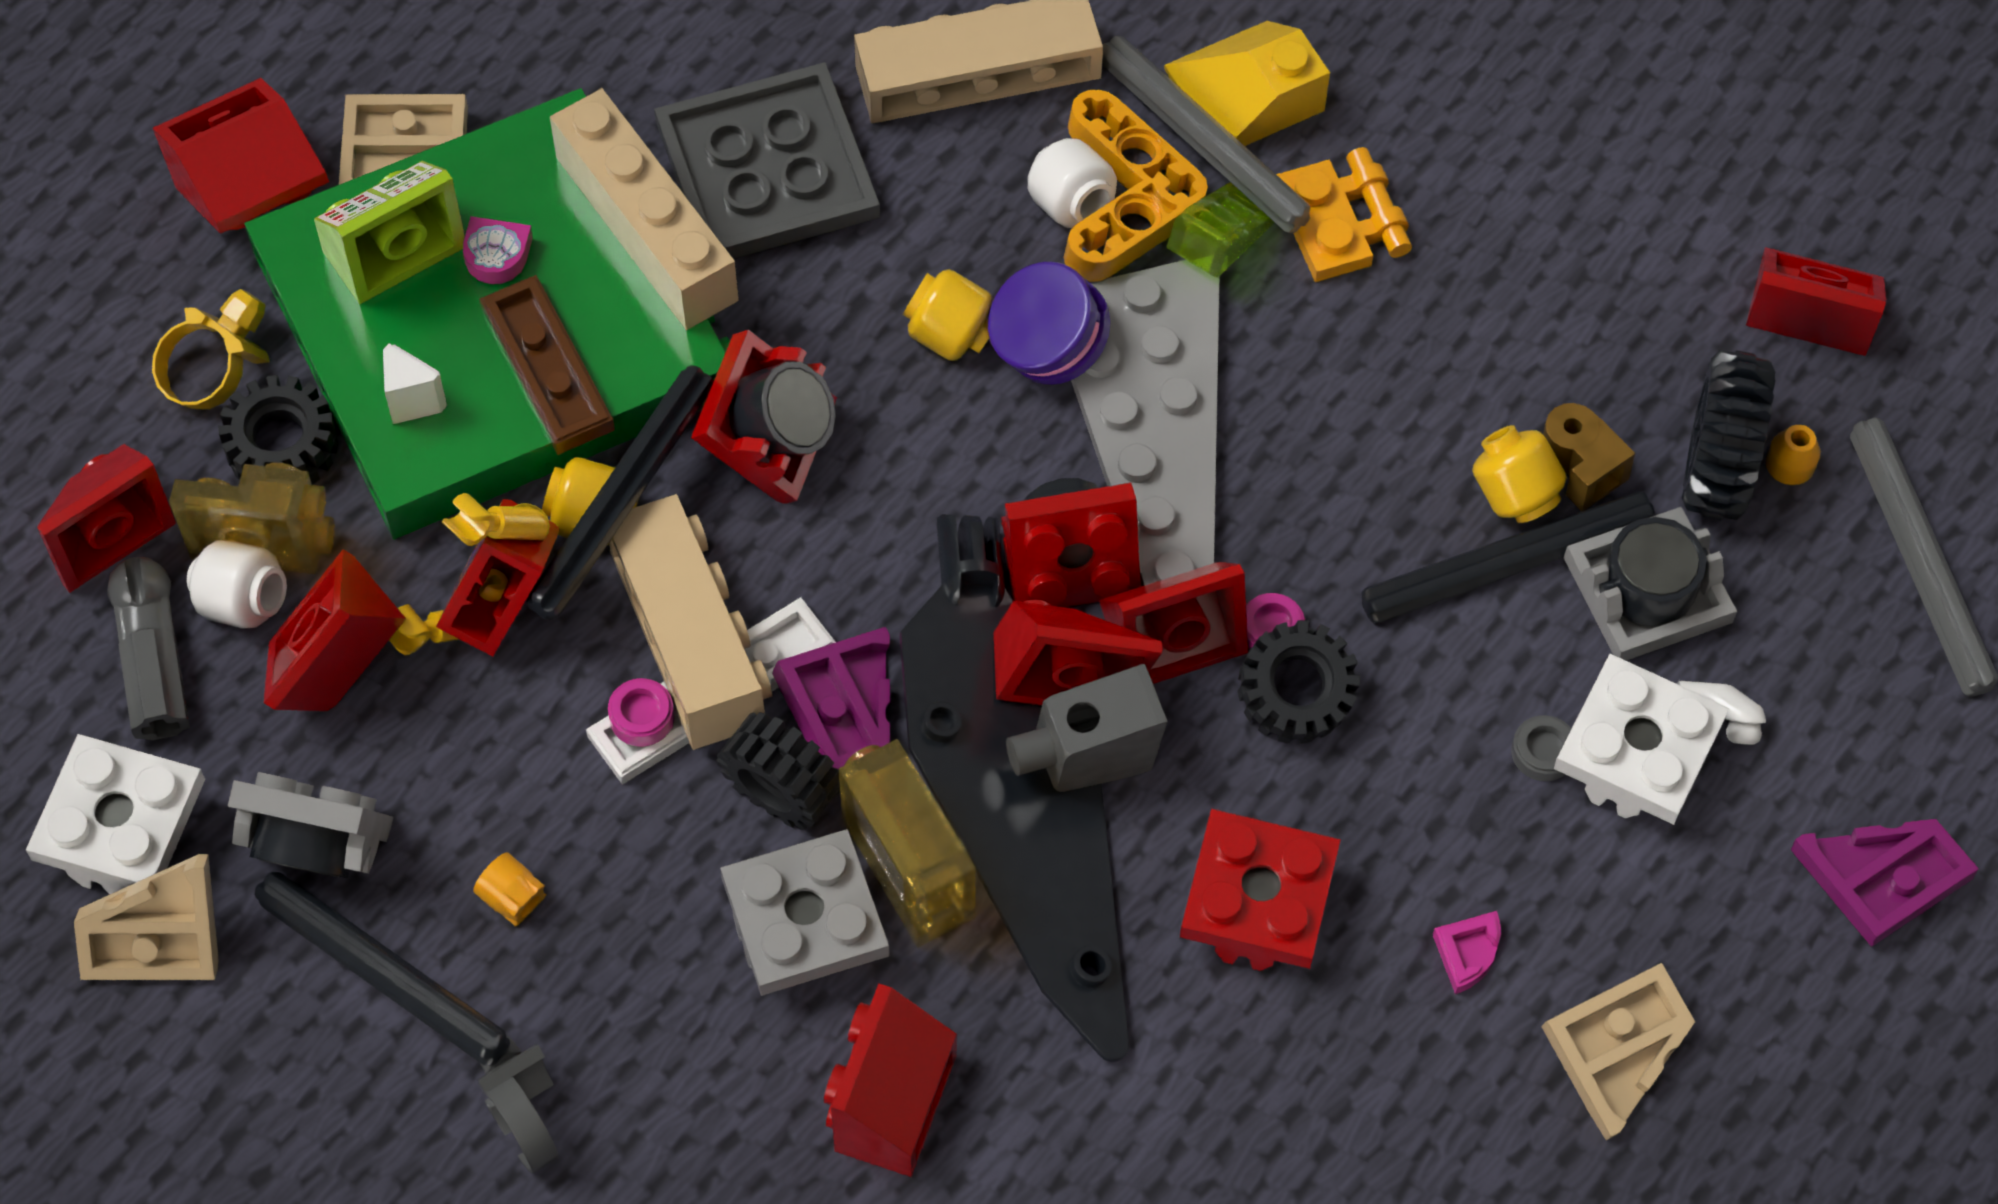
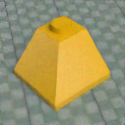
[1164,21,1330,146]

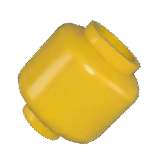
[902,269,993,361]
[1472,425,1567,523]
[542,457,639,545]

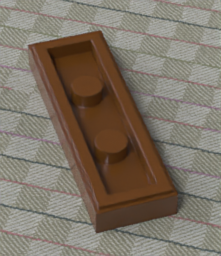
[479,275,615,455]

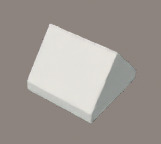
[383,343,447,424]

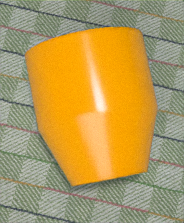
[1766,425,1821,485]

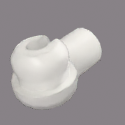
[1677,681,1766,745]

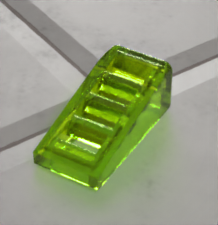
[1166,182,1275,278]

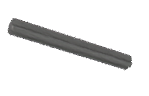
[1102,36,1311,233]
[1850,417,1998,697]

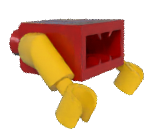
[389,493,560,657]

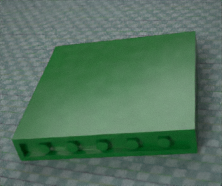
[244,88,730,540]

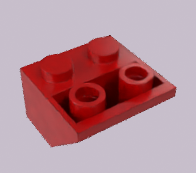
[153,78,329,234]
[824,983,957,1177]

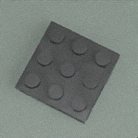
[654,62,880,259]

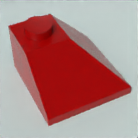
[37,444,176,593]
[994,600,1162,705]

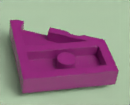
[772,627,890,777]
[1791,819,1979,947]

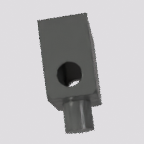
[1006,664,1168,792]

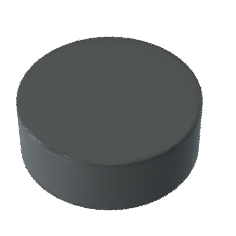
[1511,715,1572,781]

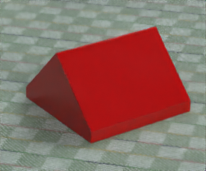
[1746,247,1886,356]
[264,549,406,711]
[1099,562,1248,684]

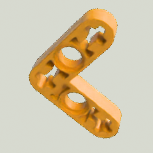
[1064,90,1208,282]

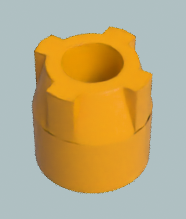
[473,852,546,926]

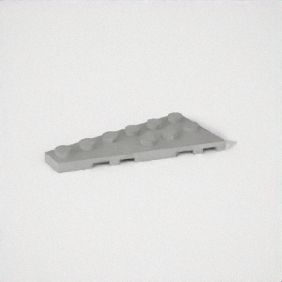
[1071,252,1220,586]

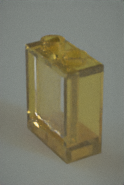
[839,739,976,948]

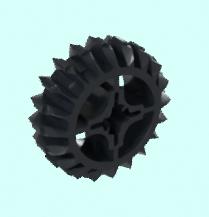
[1682,350,1776,520]

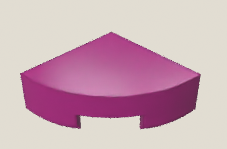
[1433,911,1501,994]

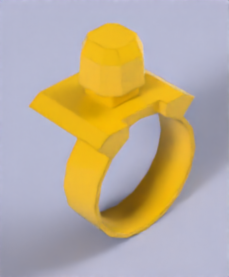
[152,289,270,409]

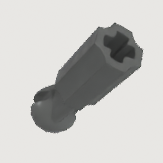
[107,557,190,741]

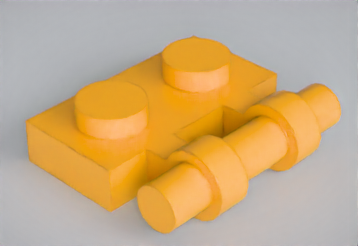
[1276,147,1412,282]

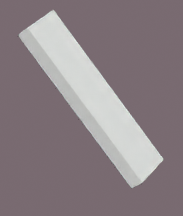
[586,597,836,785]

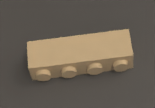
[854,0,1103,124]
[550,88,739,330]
[609,494,772,750]

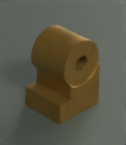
[1543,403,1635,511]

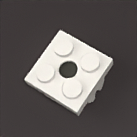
[1554,654,1730,825]
[26,734,205,894]

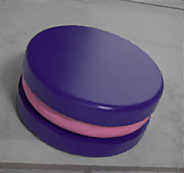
[988,262,1111,385]

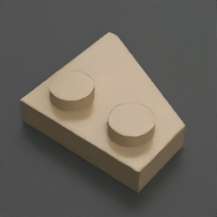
[339,94,468,185]
[74,854,219,980]
[1541,963,1695,1140]

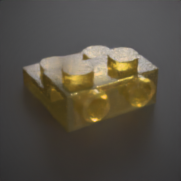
[169,463,335,574]

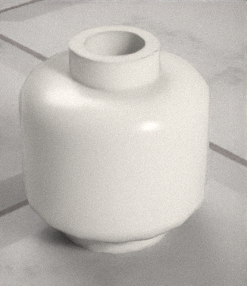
[1027,138,1117,228]
[187,540,287,628]

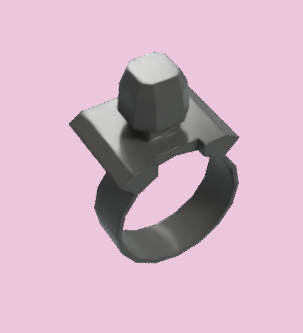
[477,1035,559,1174]

